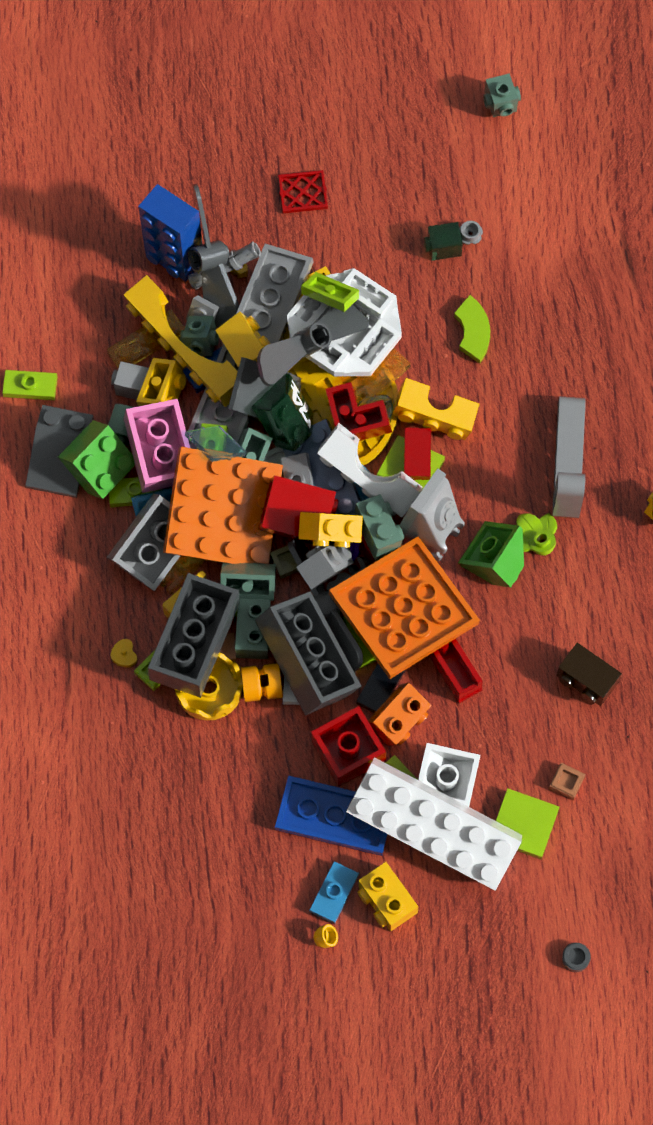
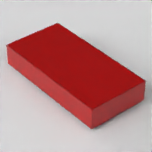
[404,428,431,480]

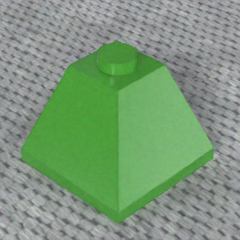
[458,521,524,588]

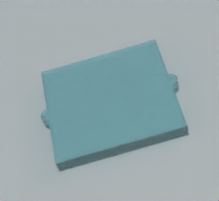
[185,426,247,462]

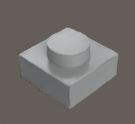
[186,295,219,321]

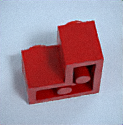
[326,382,392,441]

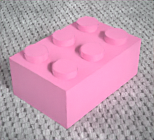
[124,399,190,493]

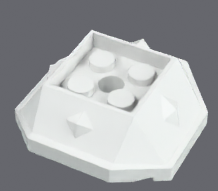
[287,268,402,376]

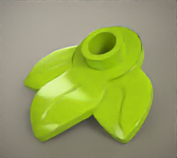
[516,513,557,556]

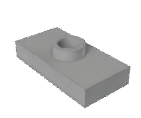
[281,453,314,486]

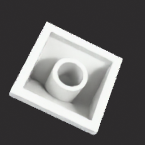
[418,743,481,807]

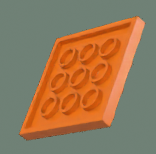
[163,447,283,564]
[329,536,480,679]

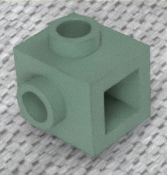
[483,73,521,117]
[180,316,219,356]

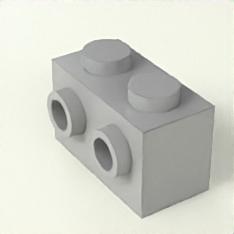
[296,542,354,589]

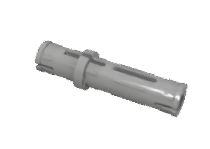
[188,242,261,290]

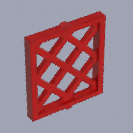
[278,170,328,214]

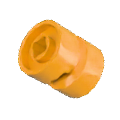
[241,663,283,702]

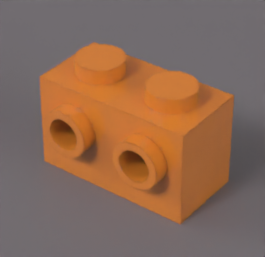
[368,683,432,746]

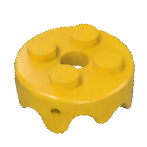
[175,652,243,721]

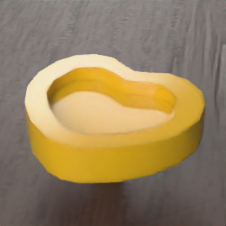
[111,639,138,667]

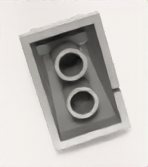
[399,468,465,561]

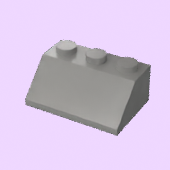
[106,493,180,591]

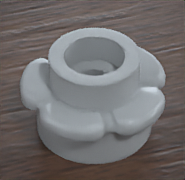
[458,221,483,245]

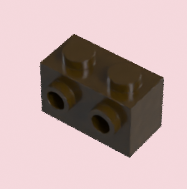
[556,642,622,706]

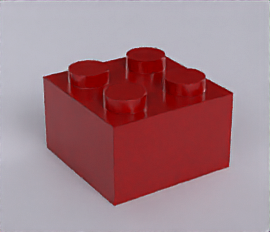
[311,706,386,787]

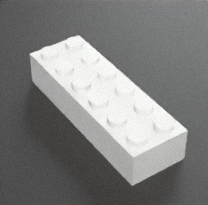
[346,757,522,891]

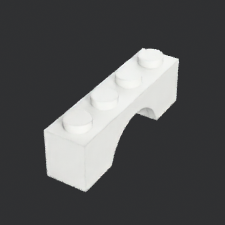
[317,423,423,518]

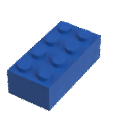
[138,184,203,282]

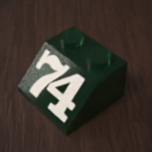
[252,373,314,451]

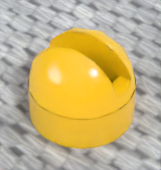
[313,924,338,948]

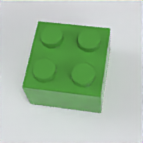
[58,420,135,499]

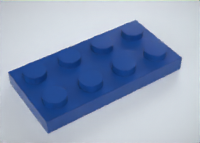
[275,775,388,856]

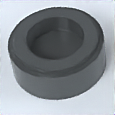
[562,943,591,972]

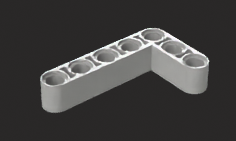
[552,396,586,518]

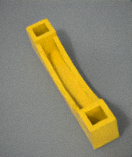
[124,275,238,407]

